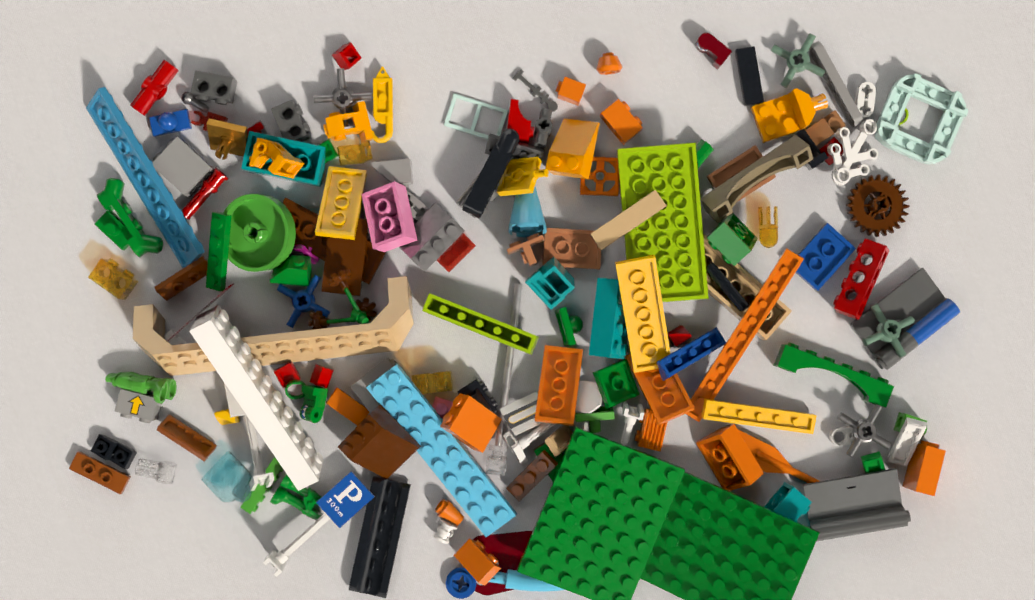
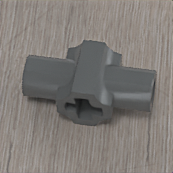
[534,108,552,148]

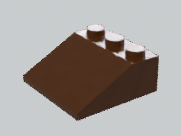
[338,404,421,479]

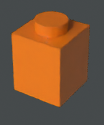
[555,77,586,106]

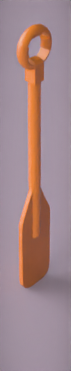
[738,429,819,483]

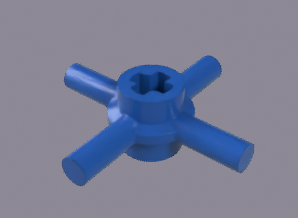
[277,274,331,328]

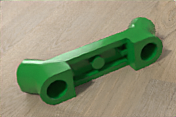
[97,178,163,257]

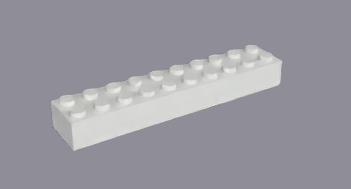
[189,305,323,491]

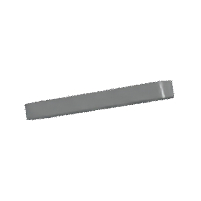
[809,41,863,127]

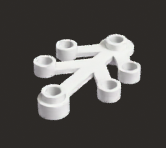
[827,119,878,185]

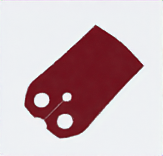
[472,530,533,595]

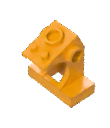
[323,101,373,144]
[249,138,305,179]

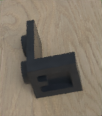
[789,129,828,170]
[457,379,499,414]

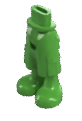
[105,372,177,404]

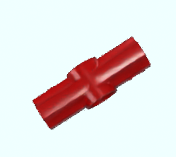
[130,60,179,116]

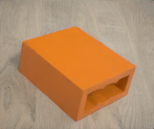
[440,393,502,453]
[902,440,946,496]

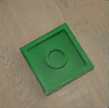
[592,359,640,408]

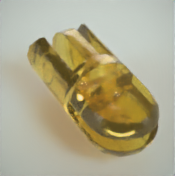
[758,206,778,248]

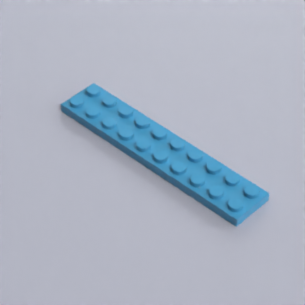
[86,87,205,268]

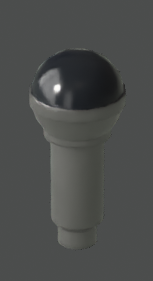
[181,91,209,113]

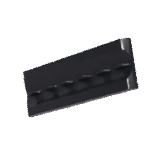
[349,476,411,598]

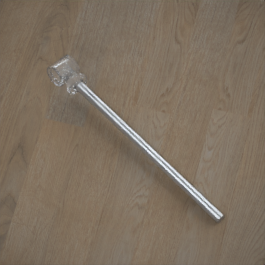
[485,284,522,476]

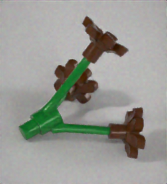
[308,269,377,330]

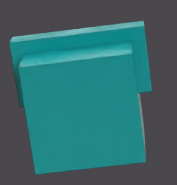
[525,257,575,310]

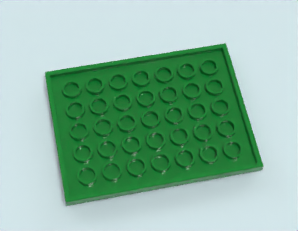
[517,427,685,600]
[640,472,820,600]

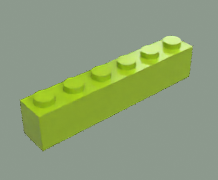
[422,293,539,355]

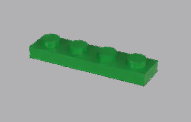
[206,212,232,292]

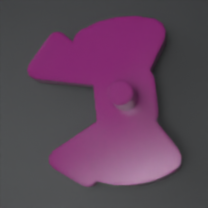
[293,244,319,264]

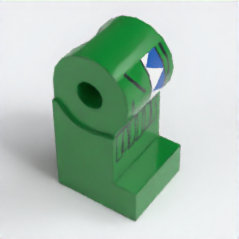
[300,384,328,423]

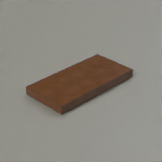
[321,218,369,296]

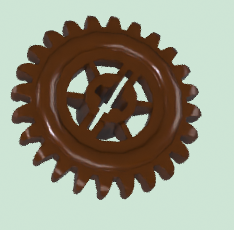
[846,174,910,237]

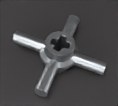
[314,68,372,127]
[837,404,891,458]

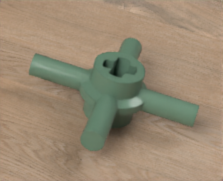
[771,33,826,88]
[862,304,915,358]

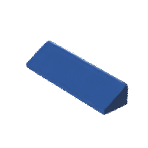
[657,327,726,381]

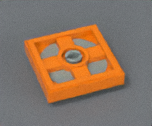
[580,157,619,197]

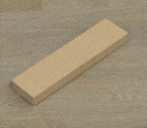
[590,190,666,250]

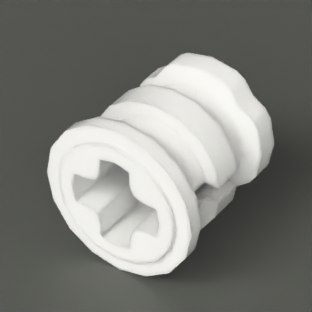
[433,518,458,544]

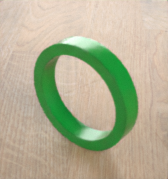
[285,380,306,400]

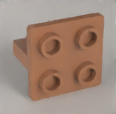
[507,233,544,267]

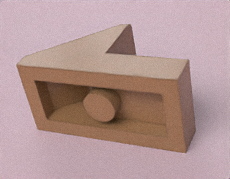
[805,110,846,146]

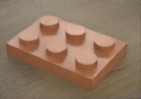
[707,145,776,203]
[543,228,601,270]

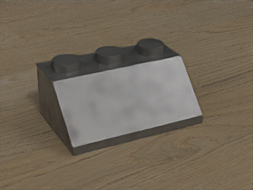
[399,203,465,272]

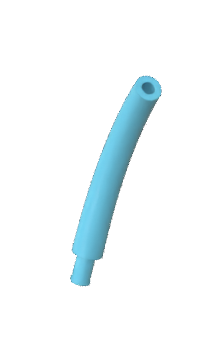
[489,569,564,592]

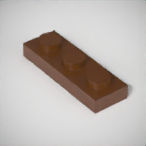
[506,450,558,502]

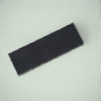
[735,46,764,106]

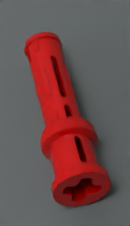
[181,167,229,220]

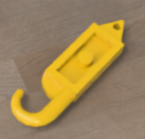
[372,66,393,143]

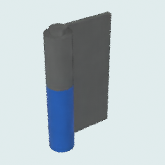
[851,268,960,370]

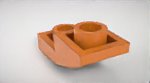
[326,387,369,426]

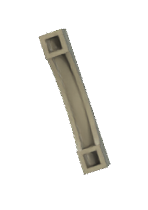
[700,135,813,223]

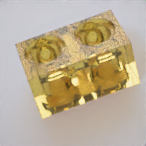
[88,258,139,300]
[412,371,453,394]

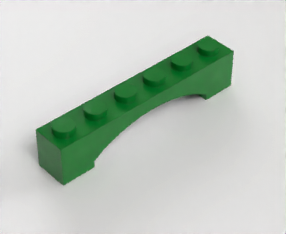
[773,342,894,408]

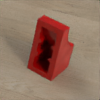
[507,99,534,143]

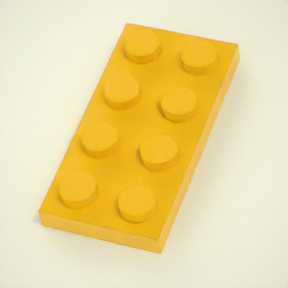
[315,166,367,240]

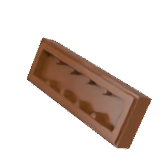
[154,256,208,301]
[157,414,217,462]
[69,451,131,494]

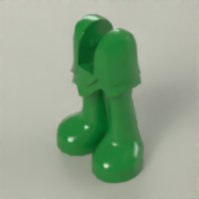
[270,474,323,520]

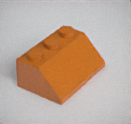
[696,424,764,491]

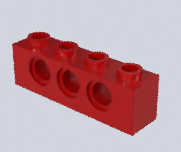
[833,238,890,320]

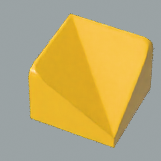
[214,409,240,425]

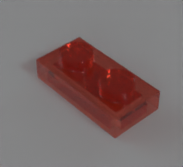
[437,233,476,273]

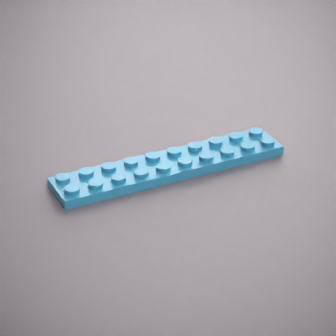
[366,363,517,537]

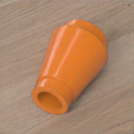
[435,499,464,526]

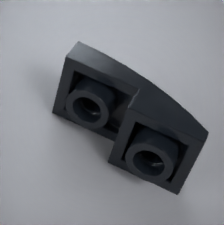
[90,434,137,469]

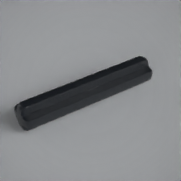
[706,262,749,312]

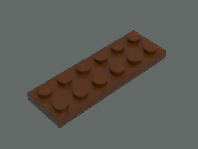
[282,197,387,285]

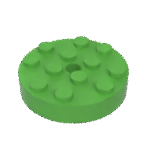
[223,194,296,272]

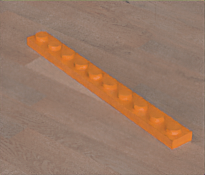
[686,248,804,422]

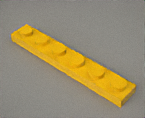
[701,399,817,434]

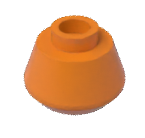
[596,52,622,75]

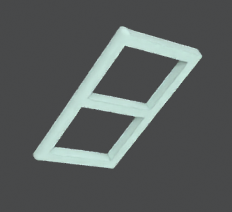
[444,93,509,140]

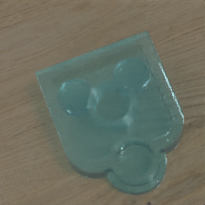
[201,451,252,502]

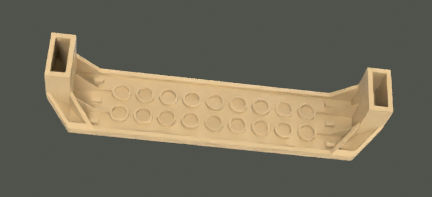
[133,276,414,376]

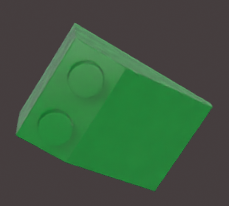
[707,213,758,266]

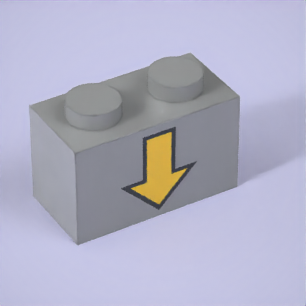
[115,389,162,423]

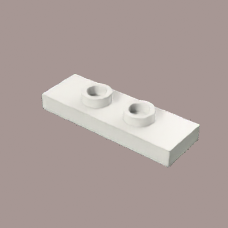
[888,417,927,466]

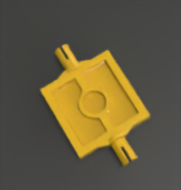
[497,157,549,196]

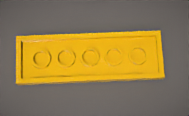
[615,255,671,373]

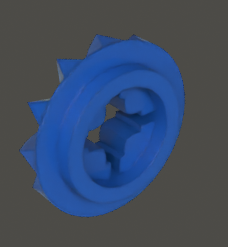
[446,567,476,599]

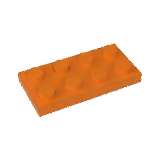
[535,345,583,426]
[625,354,694,425]

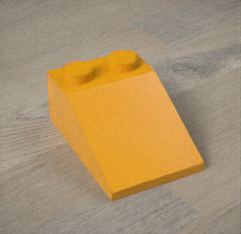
[545,118,600,179]

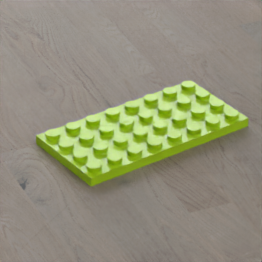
[617,143,709,302]

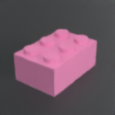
[361,181,417,252]

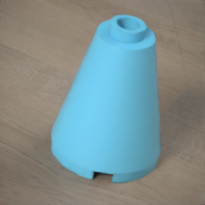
[508,187,547,238]

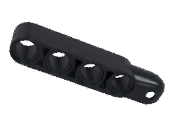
[462,129,520,219]

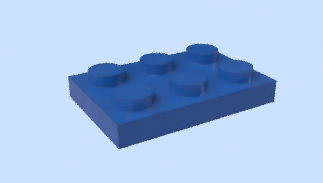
[795,223,856,291]

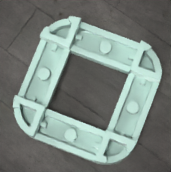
[875,74,968,164]

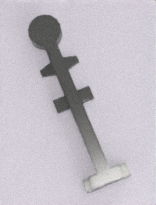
[512,69,558,112]

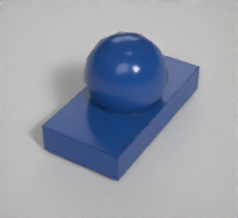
[149,109,192,137]

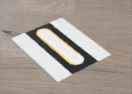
[499,392,543,436]

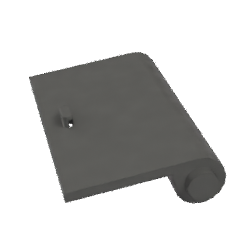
[803,468,911,542]

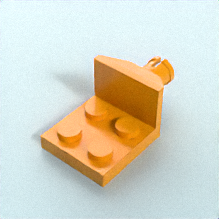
[751,88,828,143]

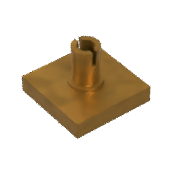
[207,118,248,160]

